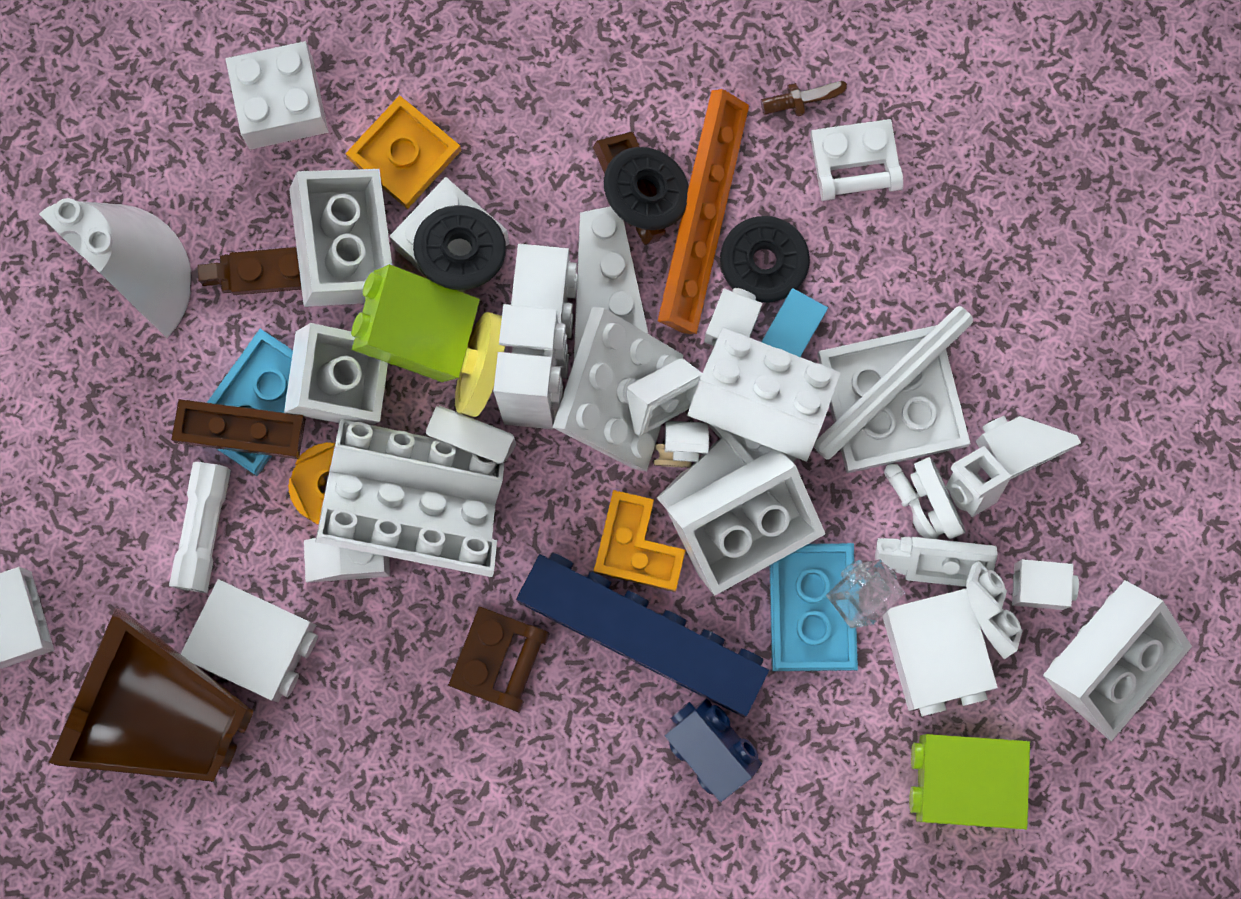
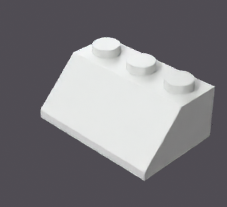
[1043,580,1192,741]

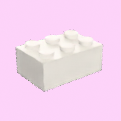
[289,169,392,307]
[687,327,841,462]
[666,449,825,596]

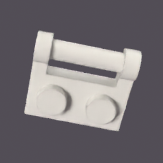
[810,119,903,201]

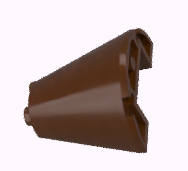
[49,608,254,782]

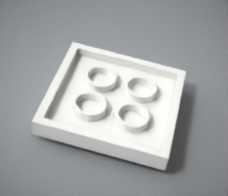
[552,307,684,471]
[817,325,971,473]

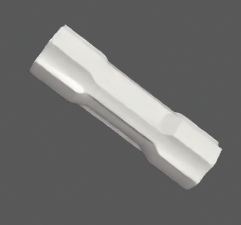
[169,462,231,593]

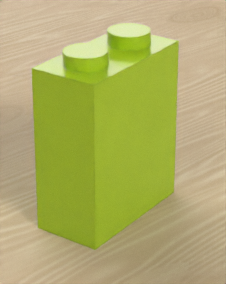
[351,264,480,382]
[909,734,1030,830]

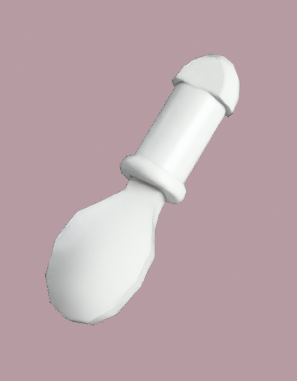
[884,464,939,539]

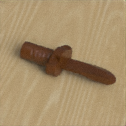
[761,81,847,116]

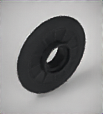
[603,147,689,230]
[413,205,506,290]
[720,216,810,303]

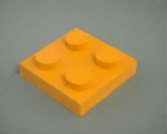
[345,95,461,209]

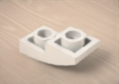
[665,421,709,462]
[657,438,746,508]
[966,560,1023,659]

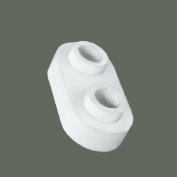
[910,457,966,540]

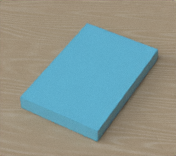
[207,329,293,476]
[769,543,858,671]

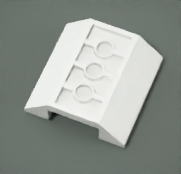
[315,419,504,577]

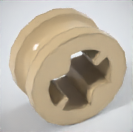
[654,444,692,468]

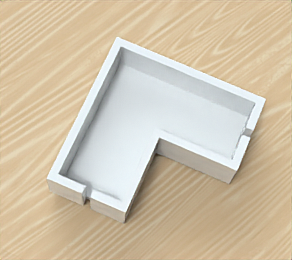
[493,244,578,429]

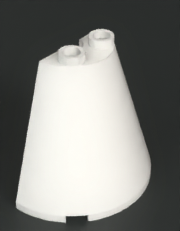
[39,198,191,338]

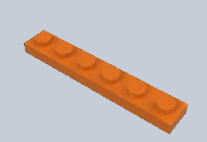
[657,89,749,334]

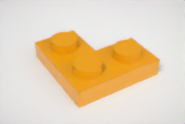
[594,490,685,592]

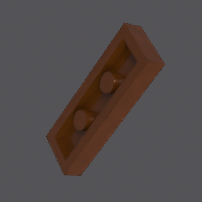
[171,399,306,459]

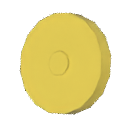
[455,312,505,417]

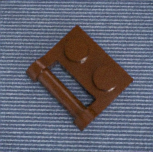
[448,606,550,713]

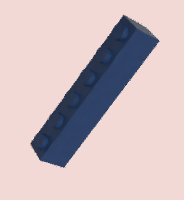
[516,552,769,718]

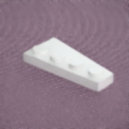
[574,206,648,361]

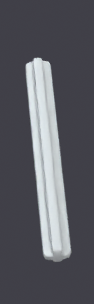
[814,306,973,460]

